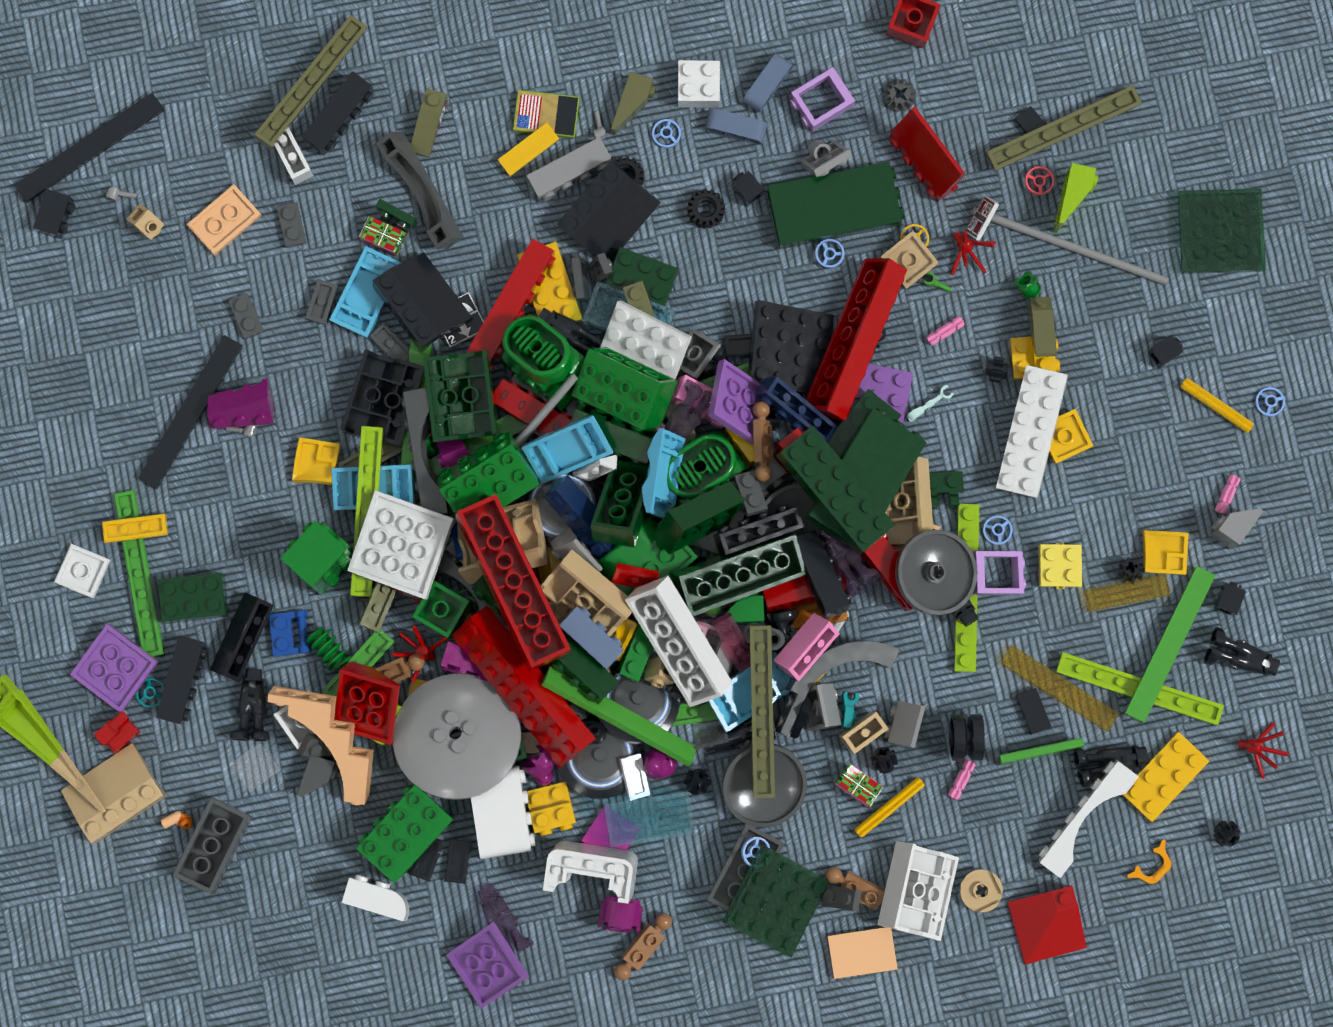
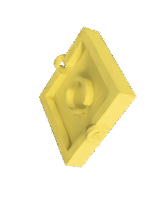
[1038,543,1082,589]

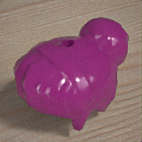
[522,745,556,786]
[642,748,678,780]

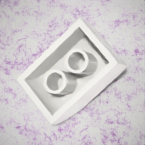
[342,875,409,922]

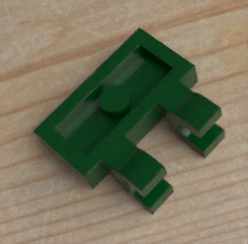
[376,199,417,234]
[929,471,964,510]

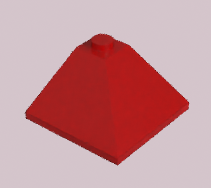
[334,661,400,745]
[1007,885,1087,964]

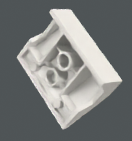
[877,841,959,941]

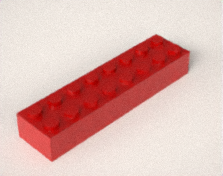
[806,258,907,421]
[455,494,571,672]
[452,606,596,768]

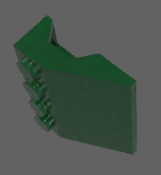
[423,350,498,442]

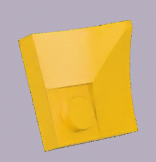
[292,437,341,485]
[1143,530,1189,575]

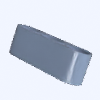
[743,53,793,113]
[705,108,768,145]

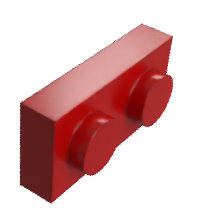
[611,562,659,588]

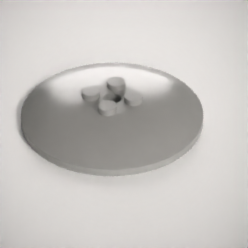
[393,674,521,800]

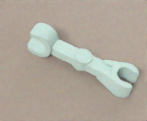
[906,385,954,422]

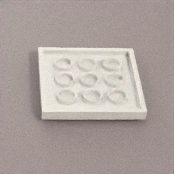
[600,301,692,379]
[347,490,455,599]

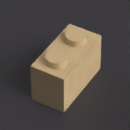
[838,711,888,754]

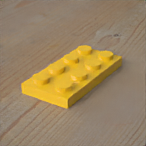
[517,242,582,322]
[1122,732,1209,823]

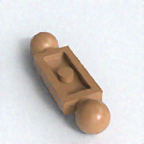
[753,401,773,482]
[375,654,425,682]
[825,867,885,911]
[614,913,672,981]

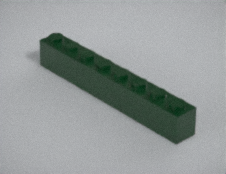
[472,575,619,704]

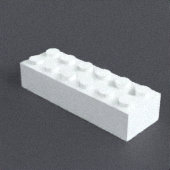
[996,365,1068,499]
[625,576,733,707]

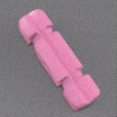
[926,316,965,346]
[1215,474,1240,515]
[948,760,976,800]

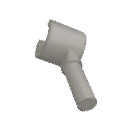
[592,112,606,140]
[106,187,137,201]
[226,425,257,437]

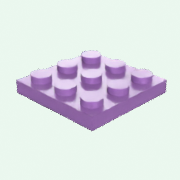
[708,359,761,445]
[839,364,913,423]
[70,623,159,713]
[446,922,529,1009]

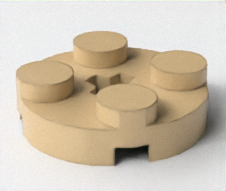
[959,869,1003,912]

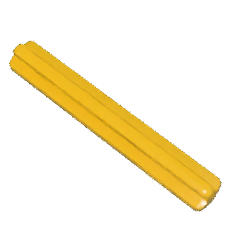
[1180,378,1254,433]
[855,778,925,838]

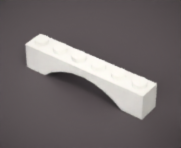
[1038,759,1139,878]

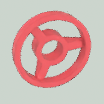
[1025,166,1054,195]

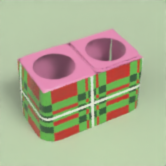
[359,216,408,256]
[834,764,883,808]

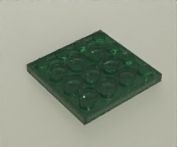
[1177,189,1266,274]
[722,845,829,958]

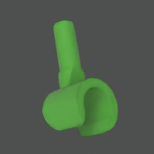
[923,272,952,292]

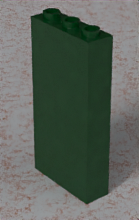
[767,161,905,250]
[805,408,927,547]

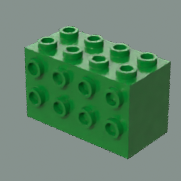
[571,347,678,432]
[437,431,539,514]
[280,520,353,596]
[356,785,454,884]

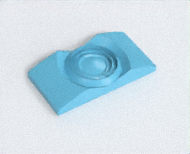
[329,246,402,338]
[522,415,613,484]
[642,428,685,519]
[331,464,415,510]
[708,651,791,732]

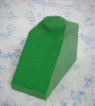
[720,593,764,625]

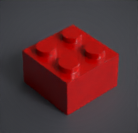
[886,0,941,49]

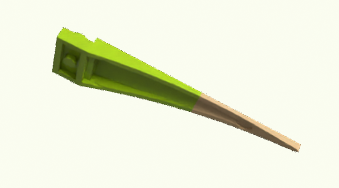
[0,675,106,812]

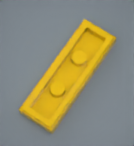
[498,123,560,177]
[102,514,168,544]

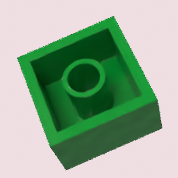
[412,580,475,639]

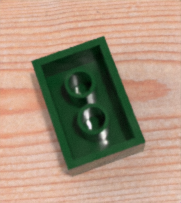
[606,247,679,311]
[158,572,229,624]

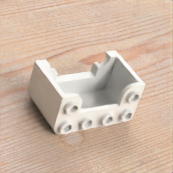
[471,766,536,859]
[543,841,638,904]

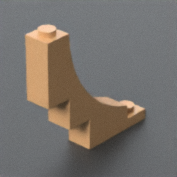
[267,686,374,805]

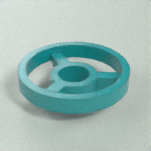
[136,678,165,708]

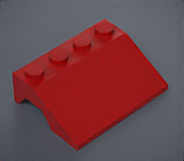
[889,107,965,202]

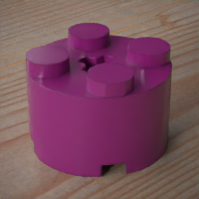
[597,896,643,933]

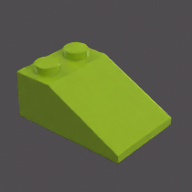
[1053,163,1098,233]

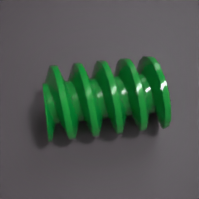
[306,626,352,673]

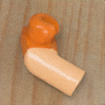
[161,811,193,830]

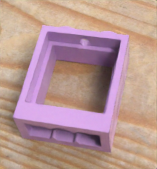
[789,67,855,132]
[972,551,1026,596]

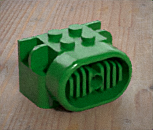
[502,314,585,412]
[667,431,748,507]
[598,514,698,614]

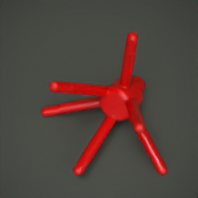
[950,230,996,275]
[392,625,447,683]
[1238,722,1289,778]

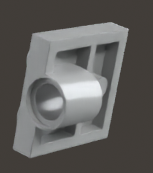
[800,140,852,177]

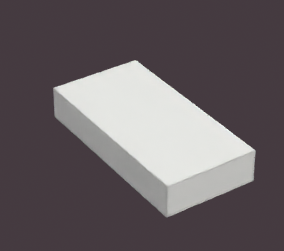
[619,753,650,800]

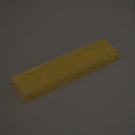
[1083,574,1171,612]

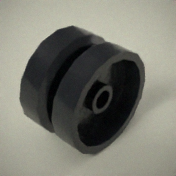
[949,714,985,761]

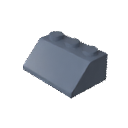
[558,606,624,669]

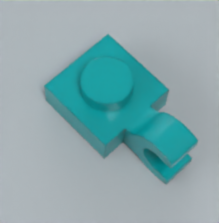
[838,691,859,729]

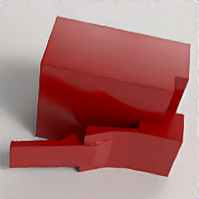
[94,711,141,754]

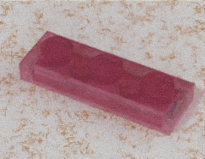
[711,612,750,673]

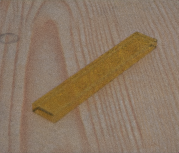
[1000,645,1119,732]

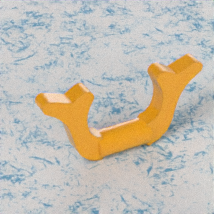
[1127,840,1171,884]

